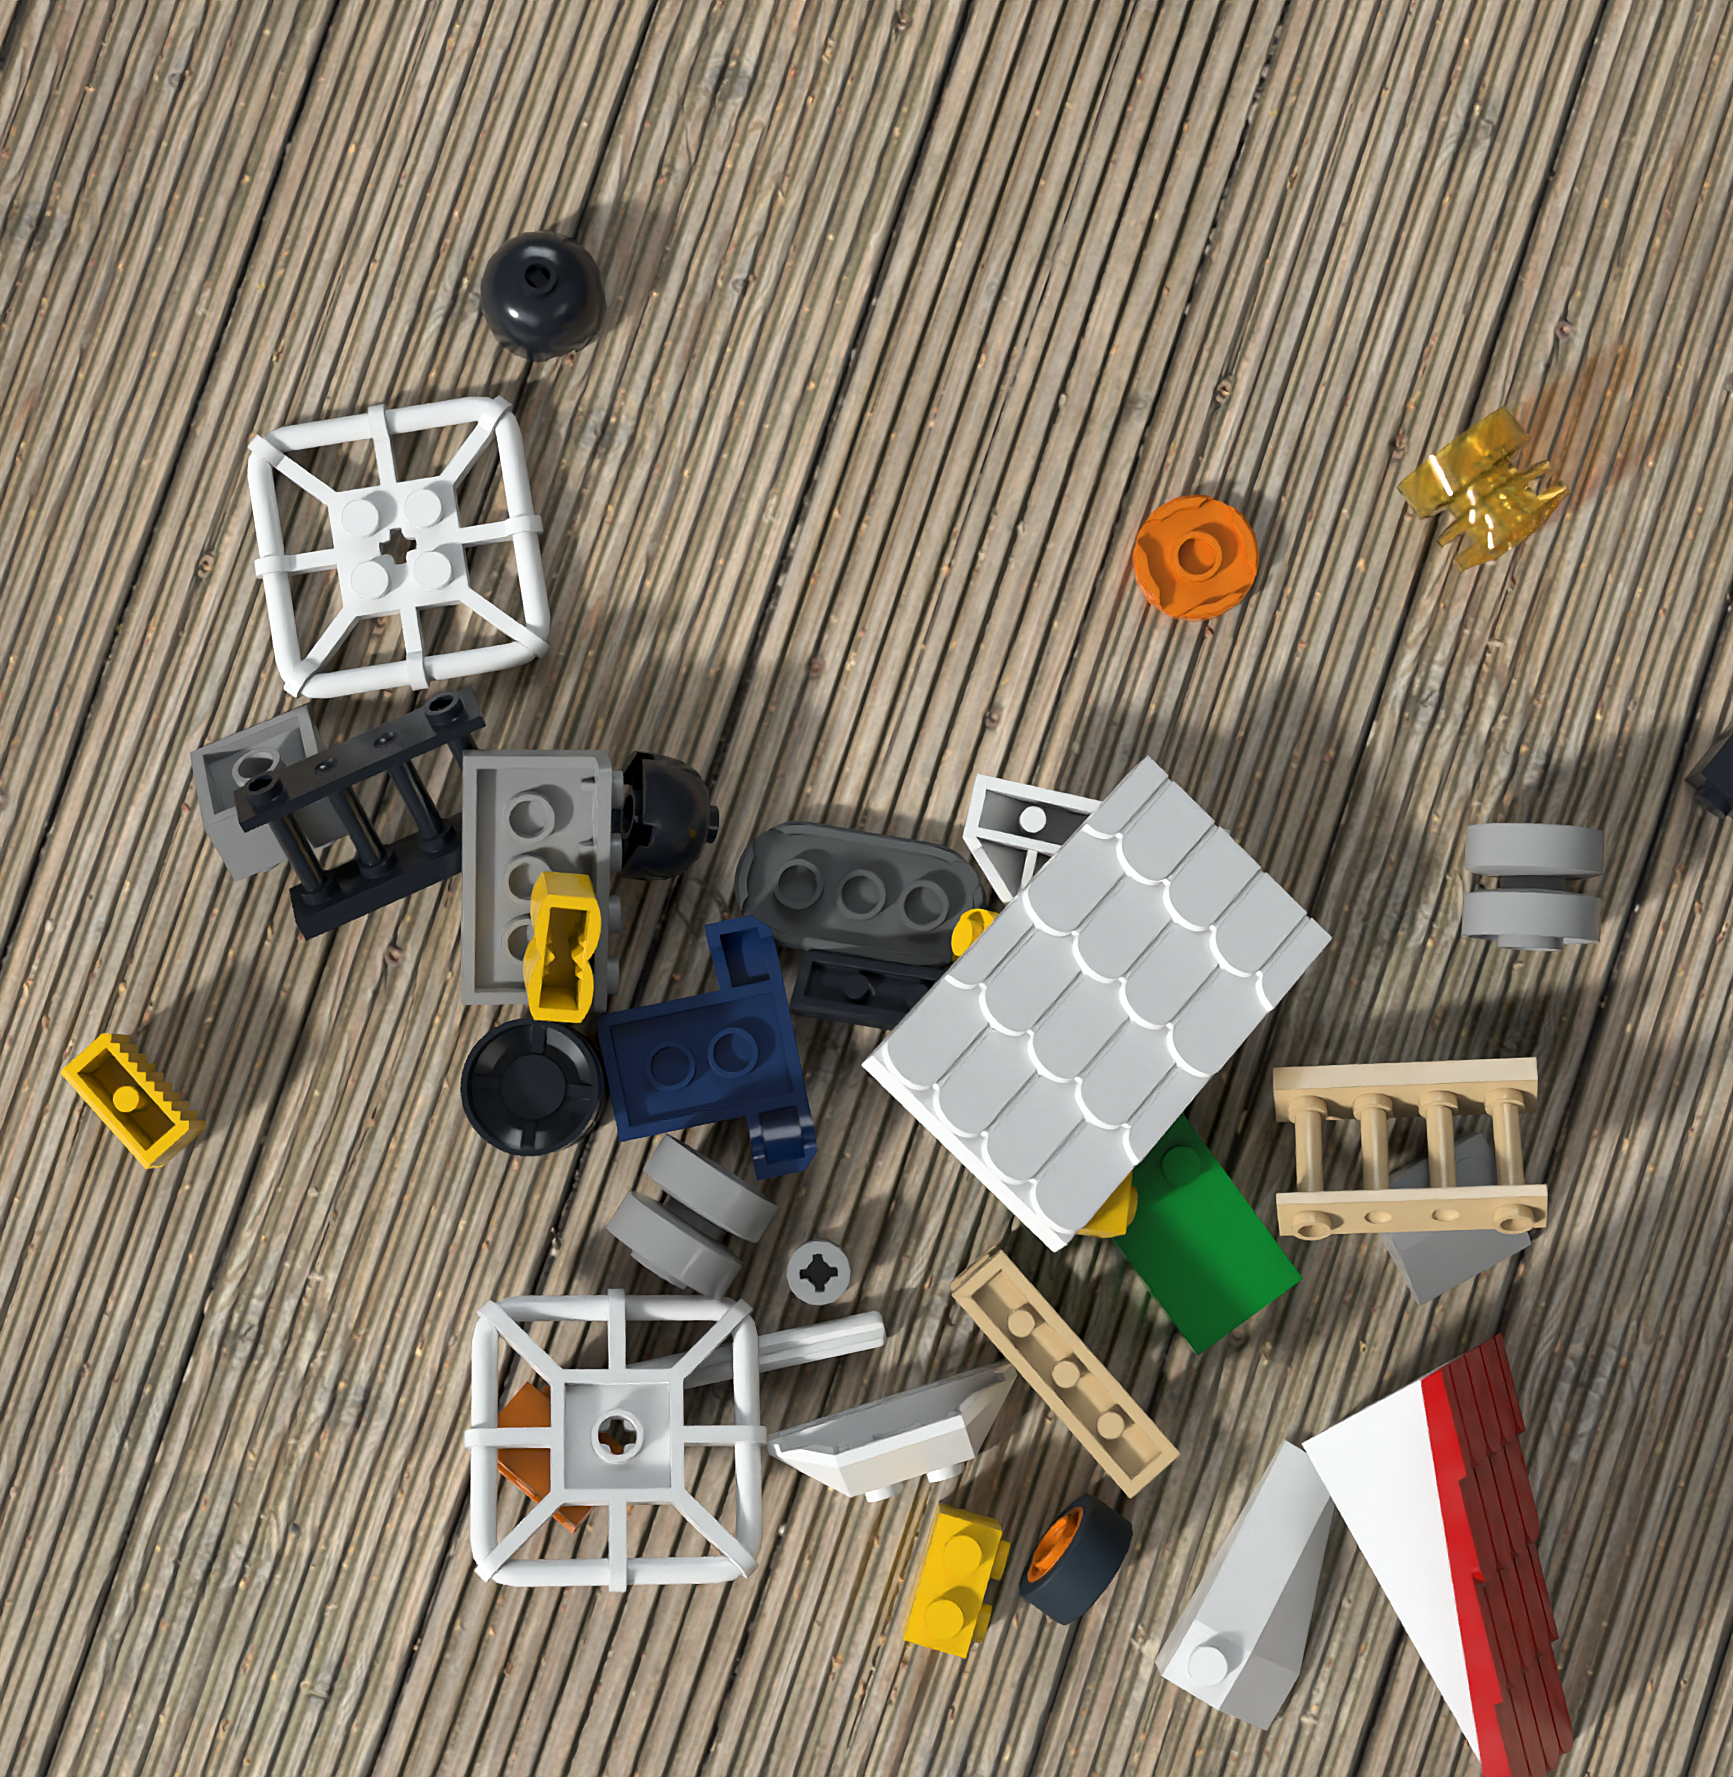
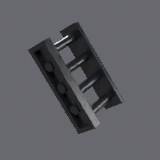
[233,685,486,941]

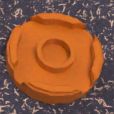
[1132,494,1260,622]

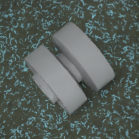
[1462,823,1605,951]
[606,1133,780,1301]

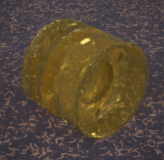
[1396,405,1572,574]

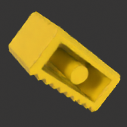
[60,1033,206,1169]

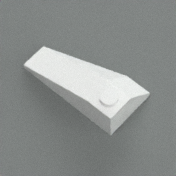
[1154,1439,1335,1731]

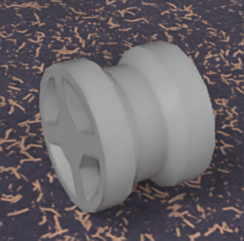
[786,1238,851,1306]

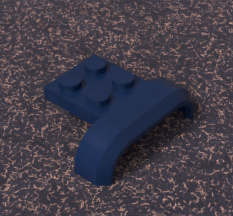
[594,915,818,1181]

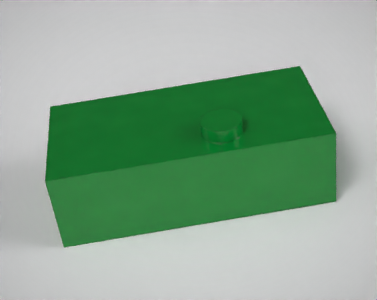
[1109,1113,1303,1356]

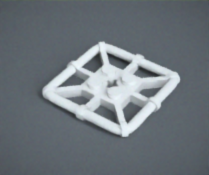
[247,396,551,699]
[464,1289,767,1592]

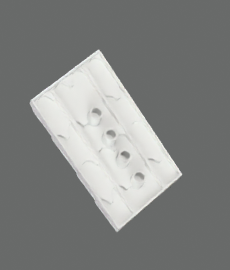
[861,756,1332,1252]

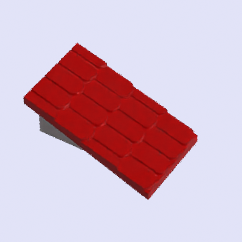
[1302,1333,1573,1777]

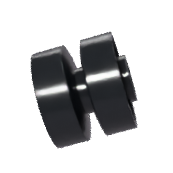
[460,1018,608,1157]

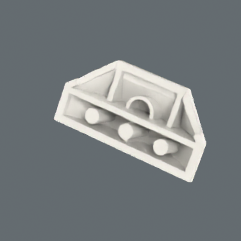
[962,774,1230,907]
[766,1358,1017,1502]

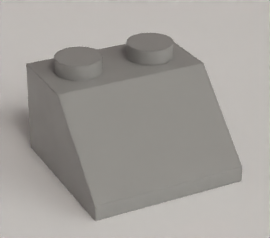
[190,704,348,882]
[1361,1132,1532,1306]

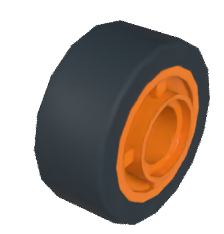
[1019,1494,1133,1626]

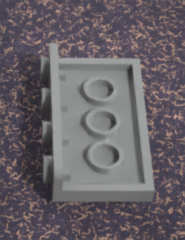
[461,749,623,1013]

